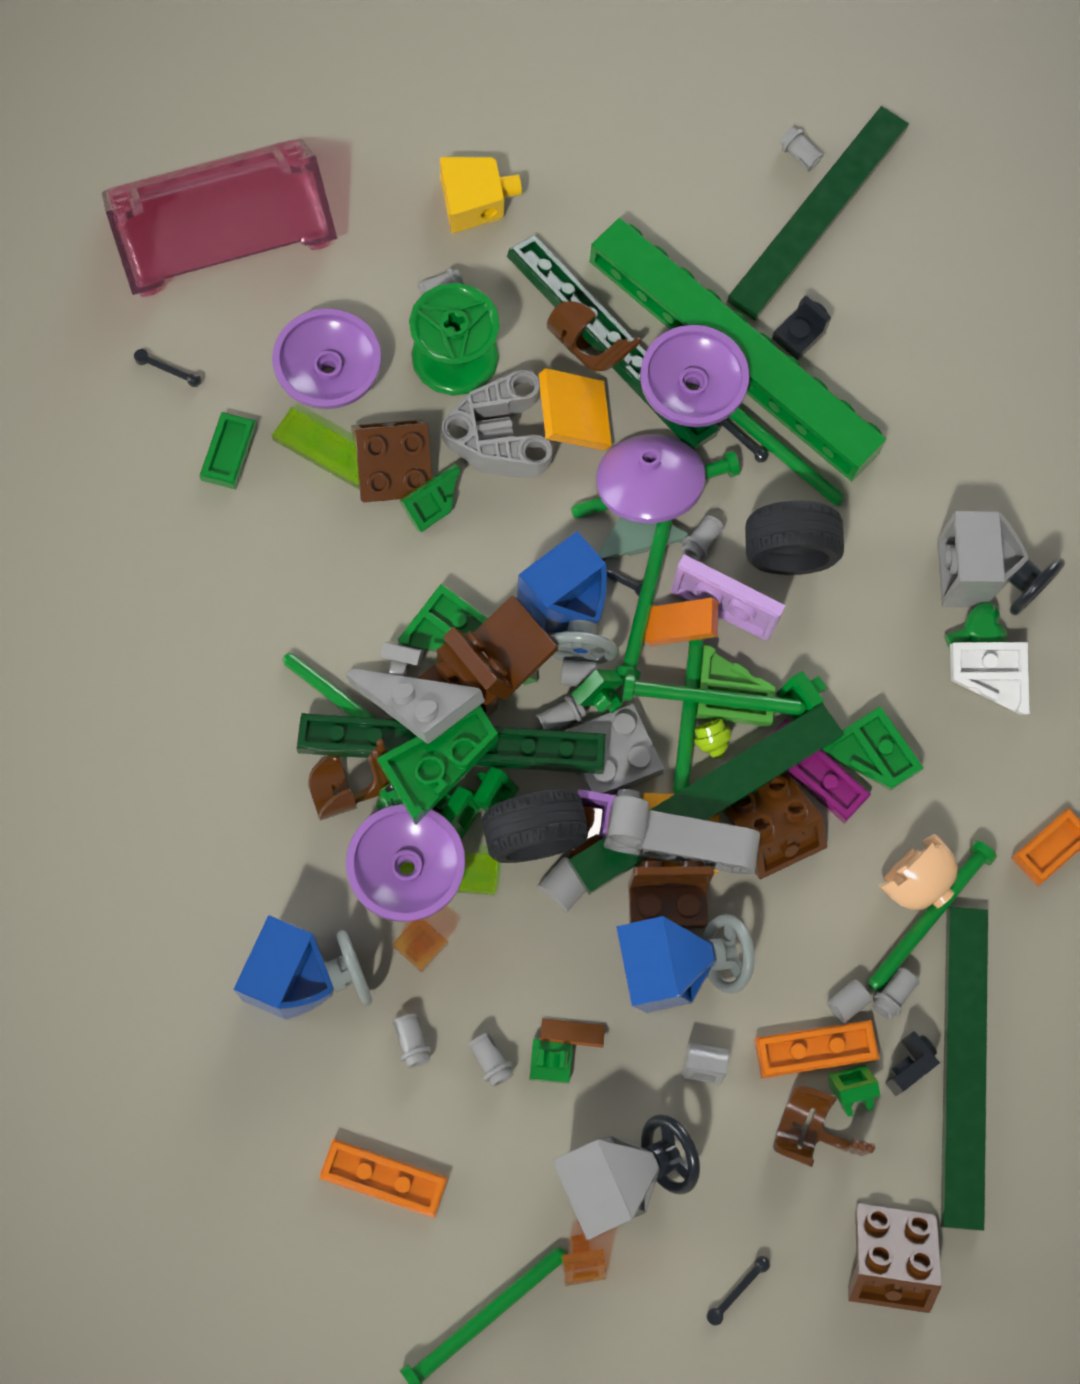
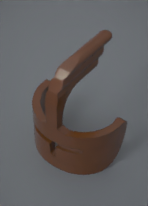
[547,301,641,371]
[308,738,389,821]
[773,1086,875,1167]

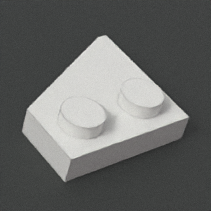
[950,642,1030,715]

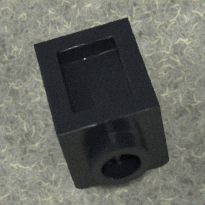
[772,296,831,361]
[885,1031,940,1096]

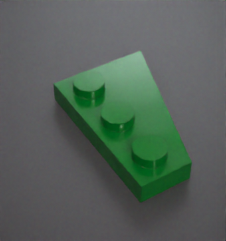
[377,705,499,826]

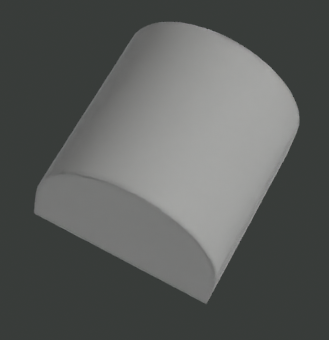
[537,857,586,913]
[682,1042,729,1085]

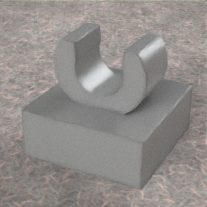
[380,642,425,677]

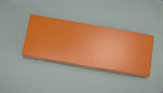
[754,1020,879,1079]
[319,1139,448,1218]

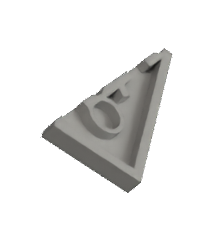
[346,669,485,744]

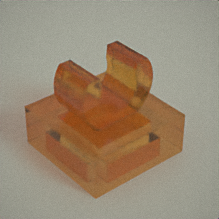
[392,919,448,973]
[562,1234,606,1286]

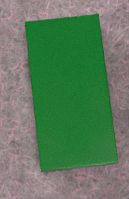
[199,412,257,490]

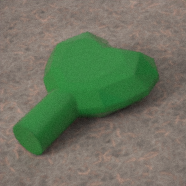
[944,602,1008,648]

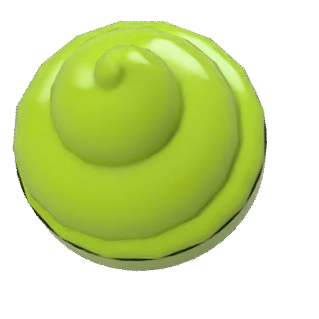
[694,719,732,759]

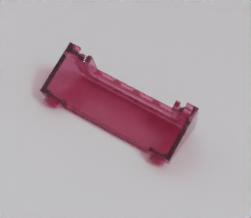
[102,139,338,297]

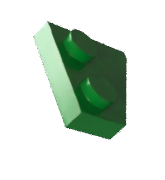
[397,584,488,652]
[822,706,924,791]

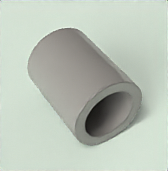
[560,659,596,687]
[827,979,872,1023]

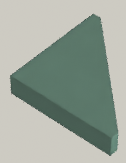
[598,517,688,561]

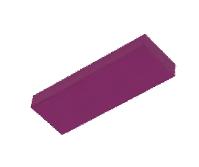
[772,719,871,824]

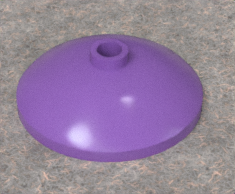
[272,309,381,409]
[640,325,749,427]
[596,434,705,523]
[346,804,465,922]

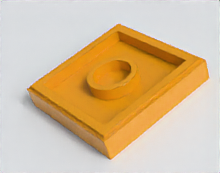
[539,368,612,451]

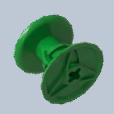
[409,283,500,396]

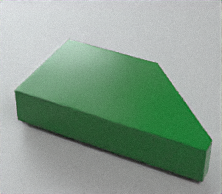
[399,464,461,532]

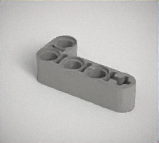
[604,796,760,874]

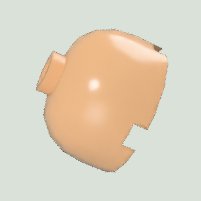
[879,834,958,910]

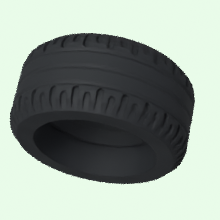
[745,500,844,575]
[482,789,589,863]

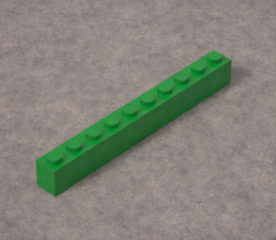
[589,217,887,482]

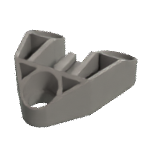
[442,370,552,478]

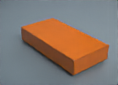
[645,597,719,646]
[1011,808,1080,887]

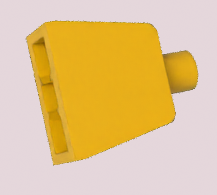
[439,157,522,233]

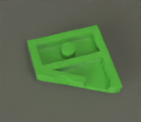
[696,645,776,727]

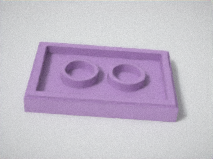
[670,554,786,641]

